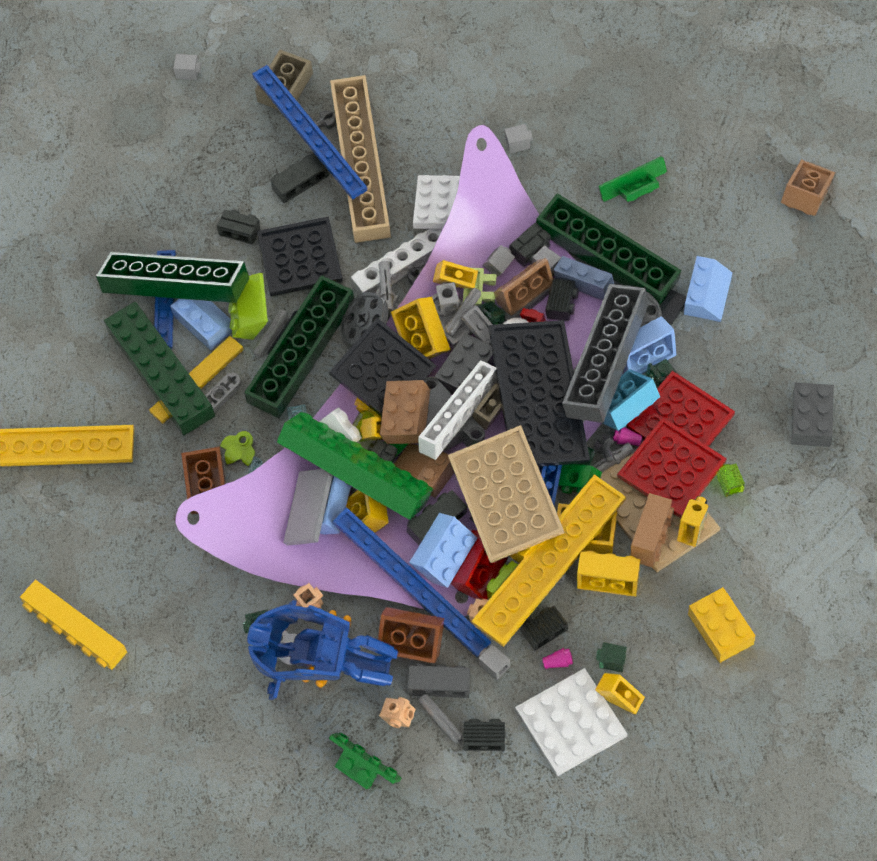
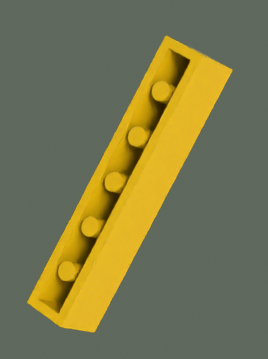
[20,579,127,670]

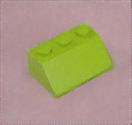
[228,273,268,340]

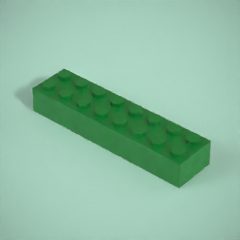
[277,412,433,520]

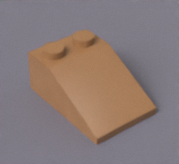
[781,159,836,216]
[394,444,455,499]

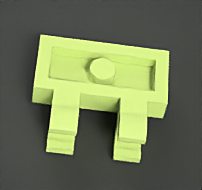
[463,267,497,306]

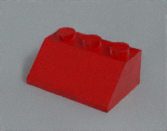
[450,530,508,600]

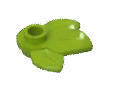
[220,431,255,466]

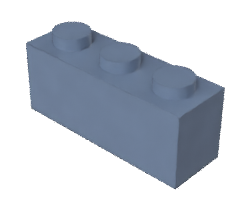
[554,256,614,300]

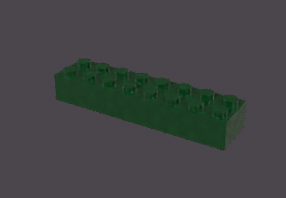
[536,193,682,306]
[96,252,249,303]
[244,275,355,418]
[104,301,215,436]

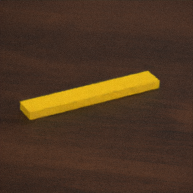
[149,336,244,424]

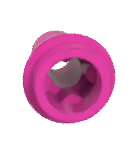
[613,427,642,446]
[542,648,573,669]

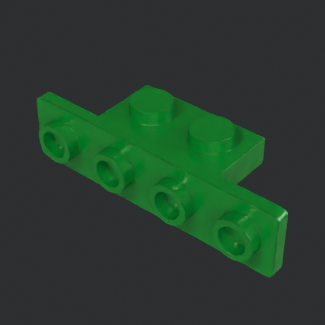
[598,156,667,202]
[329,732,402,790]

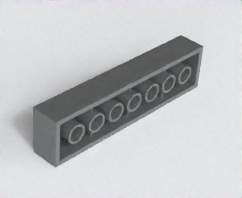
[562,284,649,423]

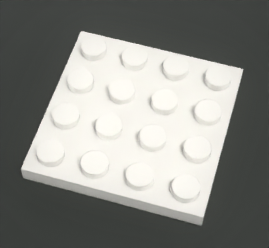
[413,175,460,229]
[515,668,627,776]

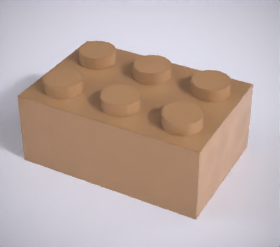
[380,380,430,444]
[631,493,674,568]

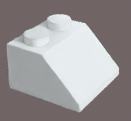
[319,407,362,442]

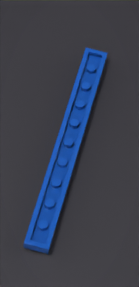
[252,65,368,200]
[332,507,491,658]

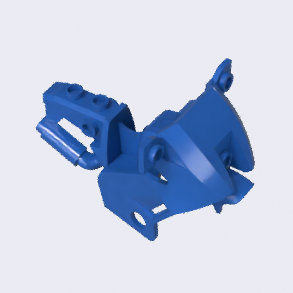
[247,600,398,700]

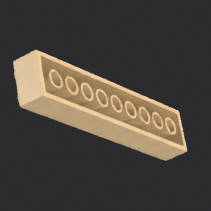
[330,75,391,243]

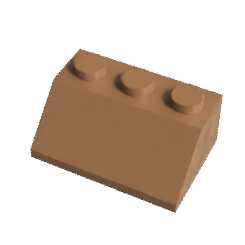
[494,258,553,316]

